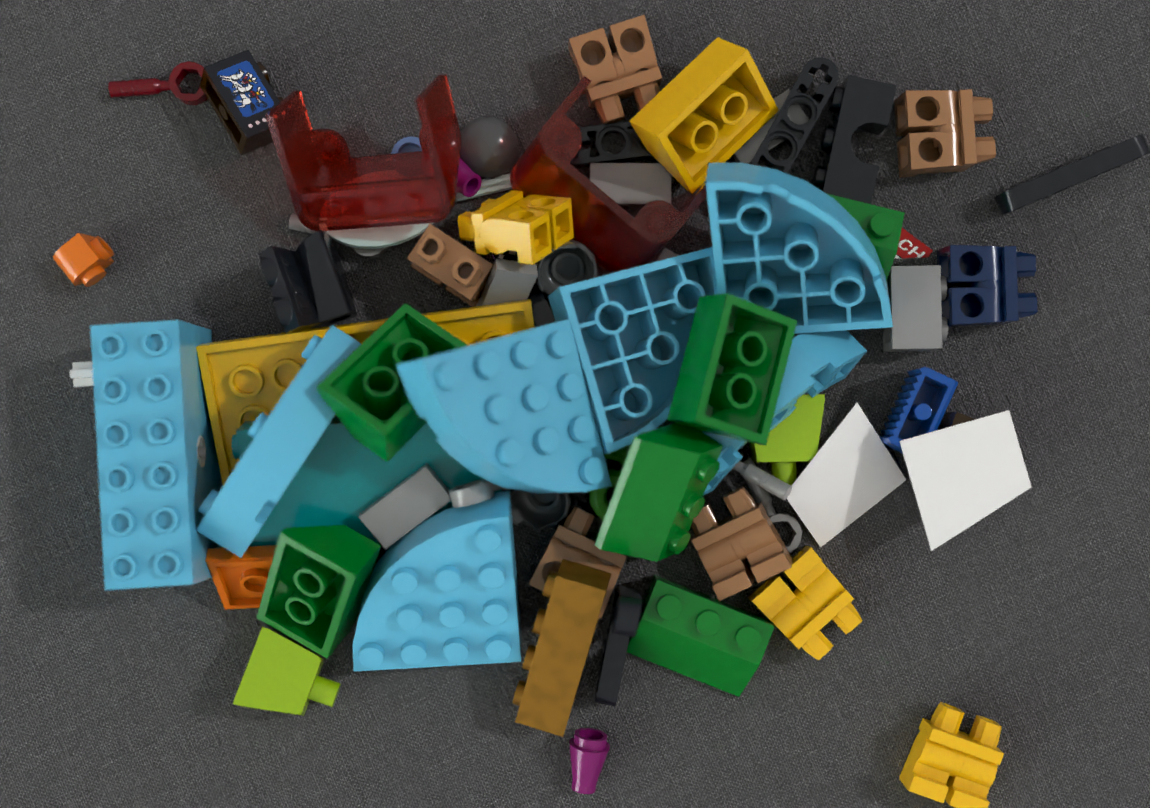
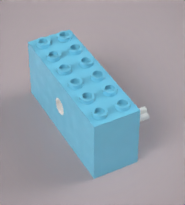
[70,320,224,590]

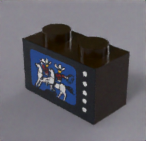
[200,50,291,155]

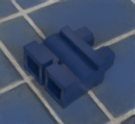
[937,245,1038,328]

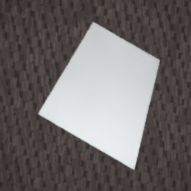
[787,403,906,547]
[899,410,1032,551]

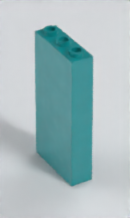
[232,415,502,546]

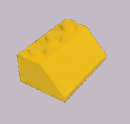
[629,37,779,194]

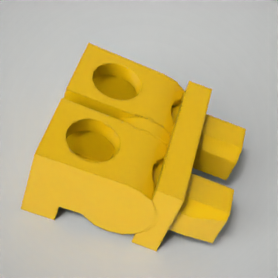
[457,190,574,265]
[748,546,862,660]
[899,702,1004,808]

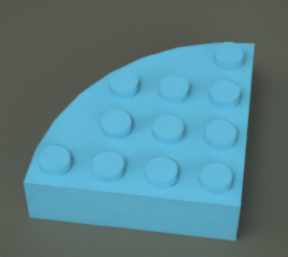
[706,163,893,334]
[548,247,717,454]
[396,319,612,493]
[353,490,522,672]

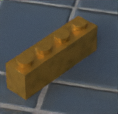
[512,559,612,737]

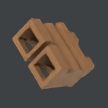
[568,15,662,124]
[894,89,996,178]
[407,224,493,307]
[691,486,793,601]
[528,507,627,619]

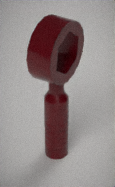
[108,61,208,105]

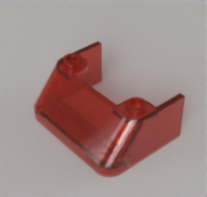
[265,74,462,231]
[510,76,707,274]

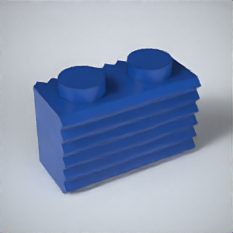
[880,367,959,454]

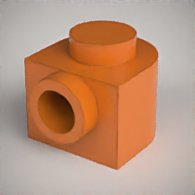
[53,233,114,287]

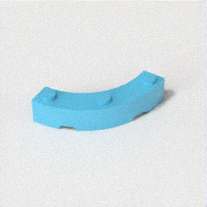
[196,325,361,558]
[701,330,867,496]

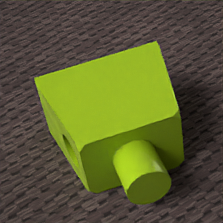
[749,394,825,485]
[232,626,341,716]

